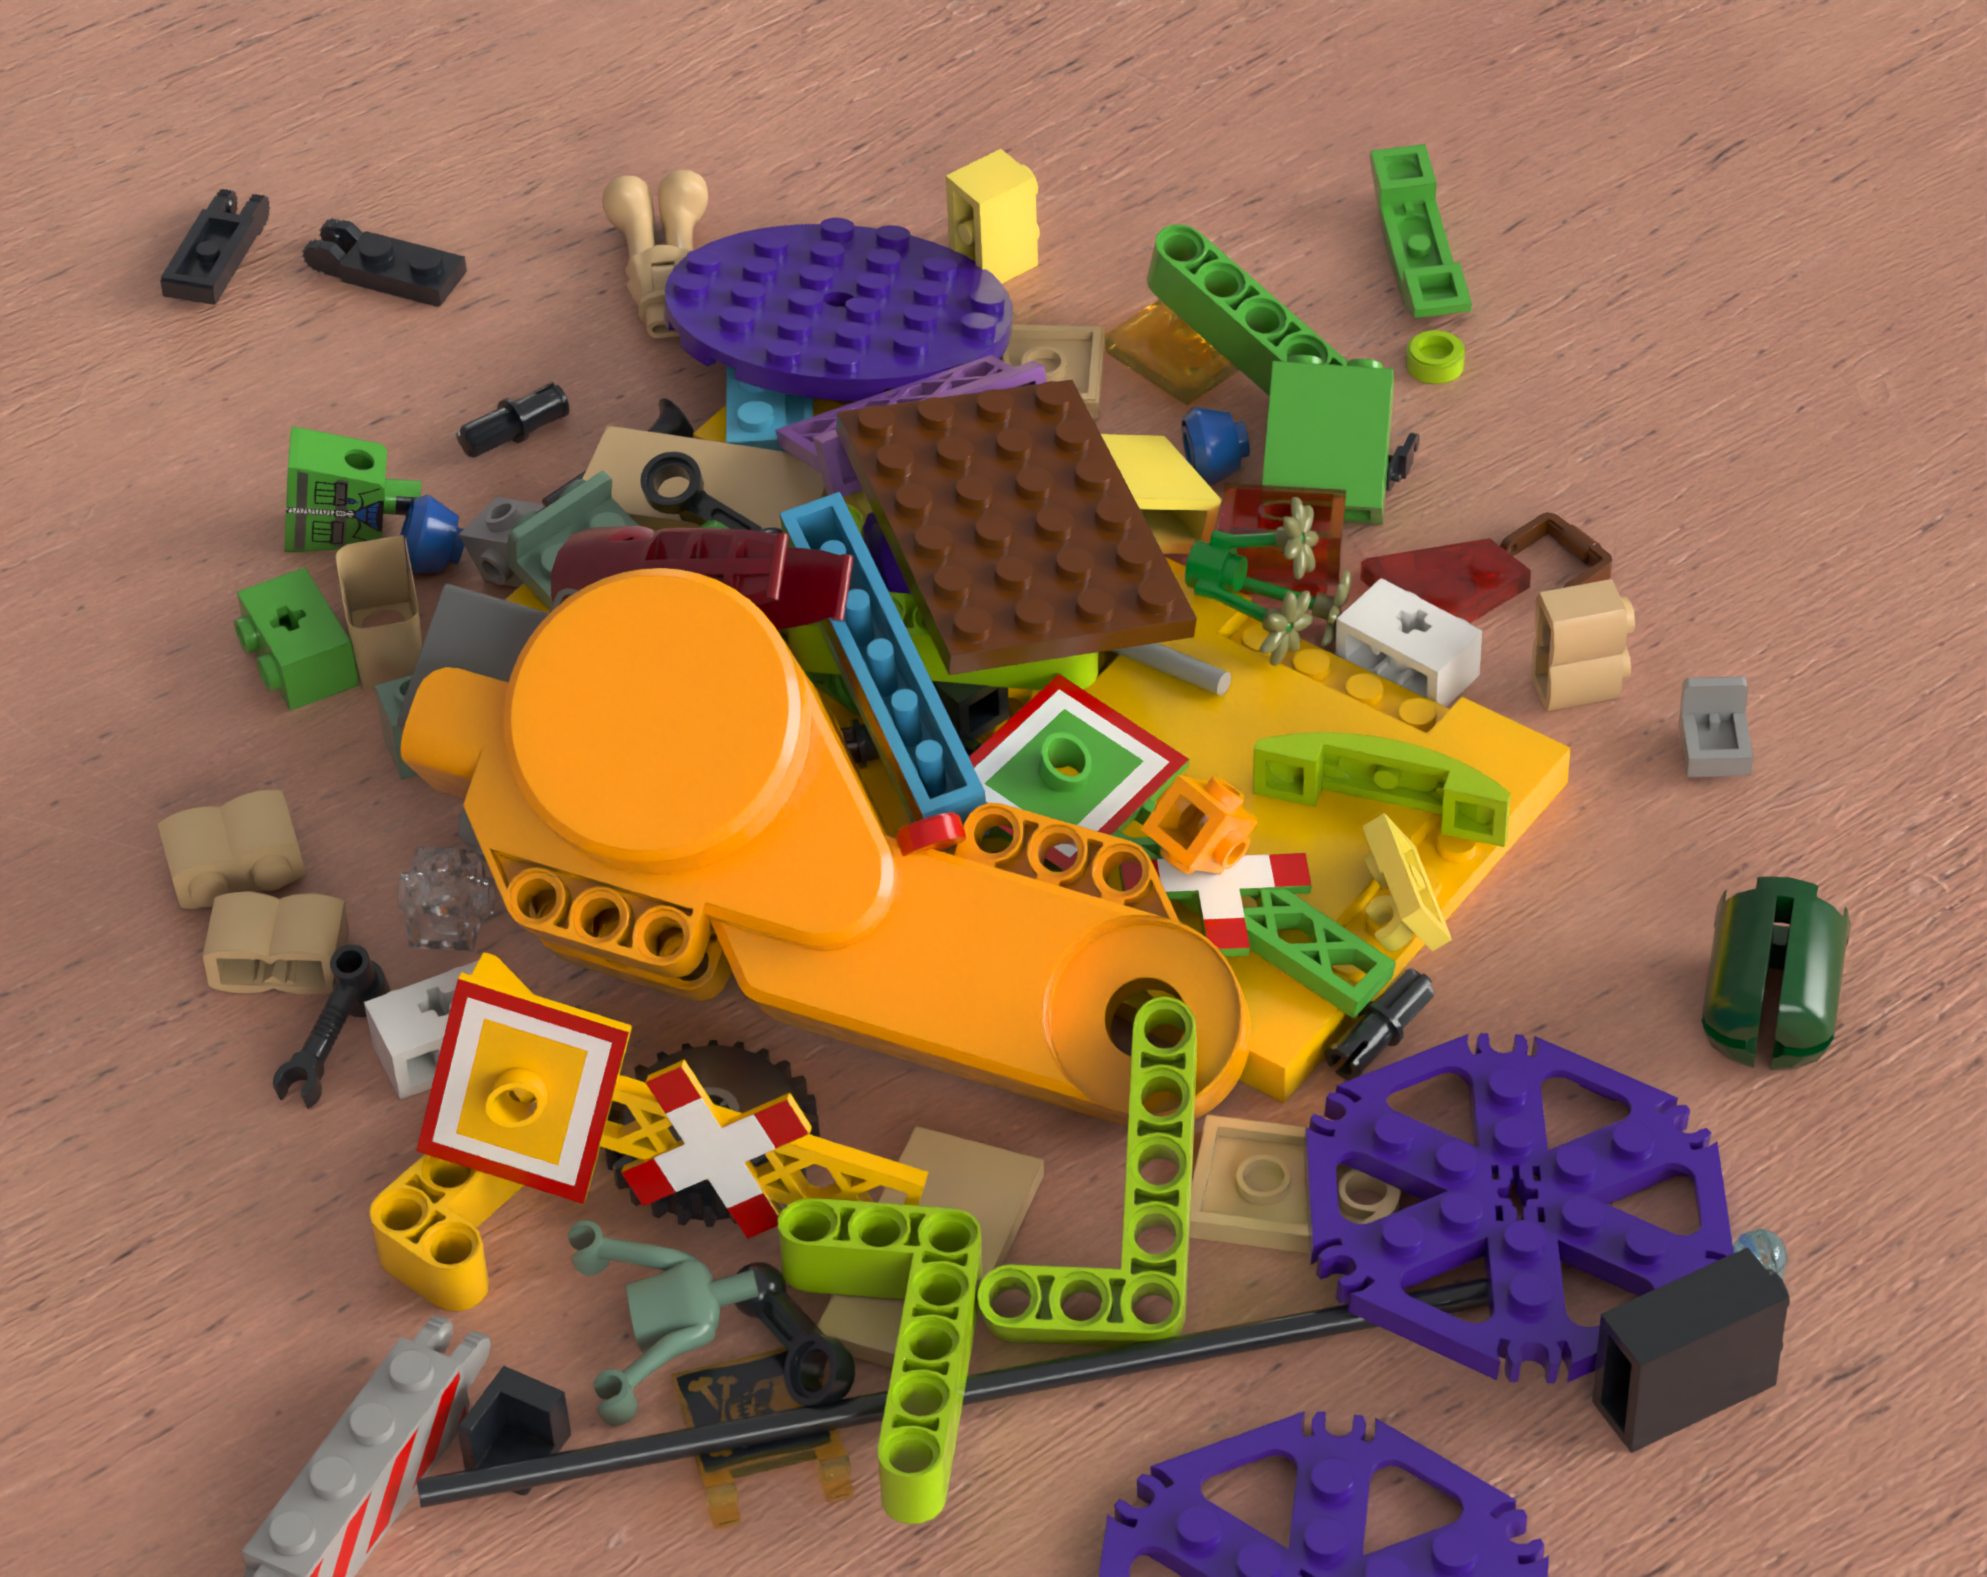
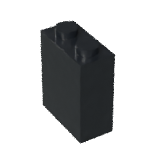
[1592,1247,1790,1453]

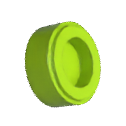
[1406,330,1465,384]

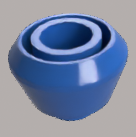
[1181,407,1250,487]
[400,495,464,575]

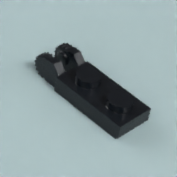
[160,189,270,305]
[302,218,467,307]

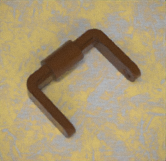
[1499,513,1612,588]

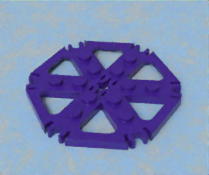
[1303,1033,1734,1384]
[1099,1411,1549,1577]

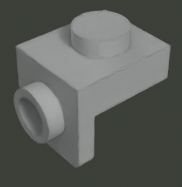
[1679,676,1753,777]

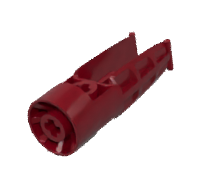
[551,526,854,630]

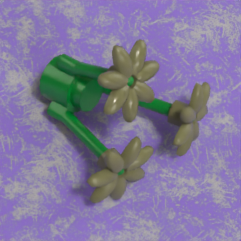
[1185,497,1351,666]

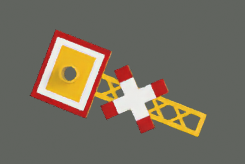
[416,952,929,1239]

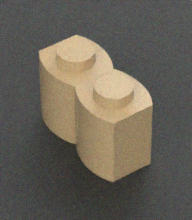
[1532,579,1635,712]
[157,790,306,909]
[203,891,349,994]

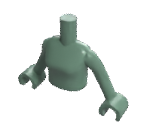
[568,1220,760,1426]

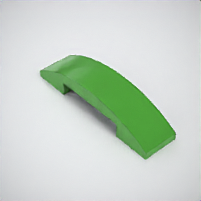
[1370,144,1472,318]

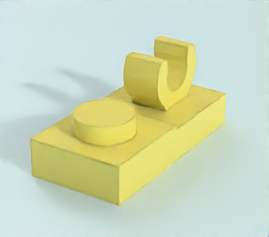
[1362,813,1452,952]

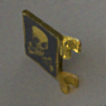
[671,1348,854,1529]

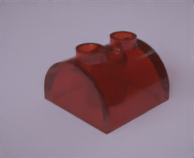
[1217,483,1347,597]

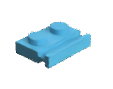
[726,366,814,452]

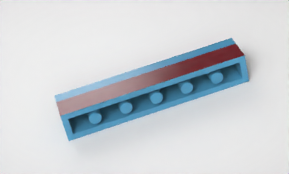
[779,492,989,852]

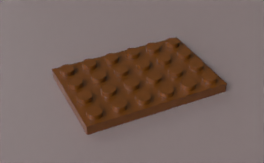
[836,380,1197,675]

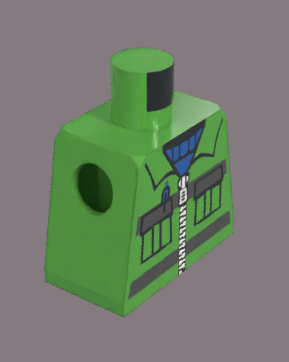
[284,427,421,552]

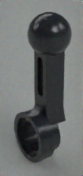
[640,451,782,534]
[734,1262,855,1406]

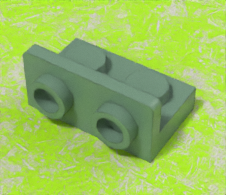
[508,471,639,610]

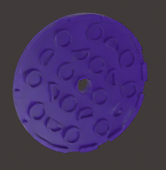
[664,218,1013,401]

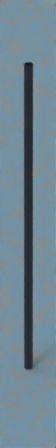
[416,1278,1489,1508]

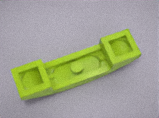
[1253,732,1511,847]

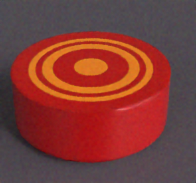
[895,812,967,857]

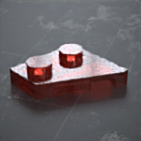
[1360,538,1531,624]

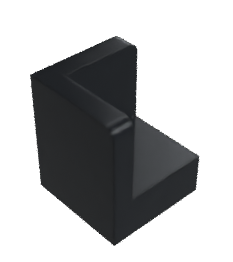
[458,1365,571,1495]

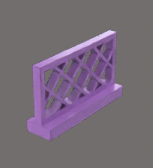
[775,355,1047,497]

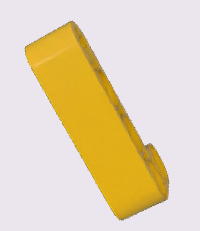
[369,1088,537,1312]

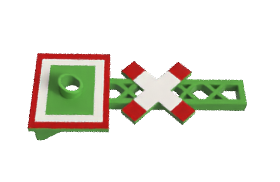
[969,674,1396,1018]

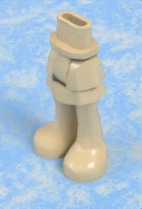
[602,170,709,338]

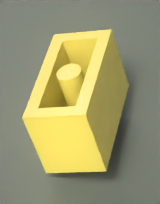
[946,149,1040,283]

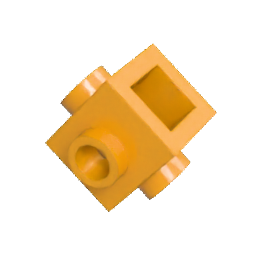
[1141,775,1259,875]

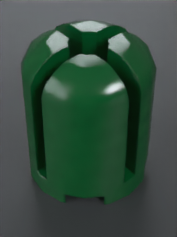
[1701,876,1851,1070]

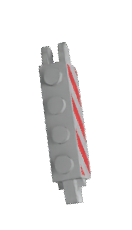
[242,1315,491,1577]

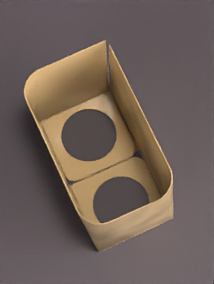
[335,535,423,690]

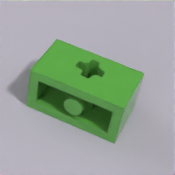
[234,567,359,711]

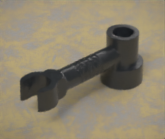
[273,944,390,1109]

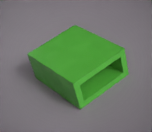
[1261,355,1394,524]

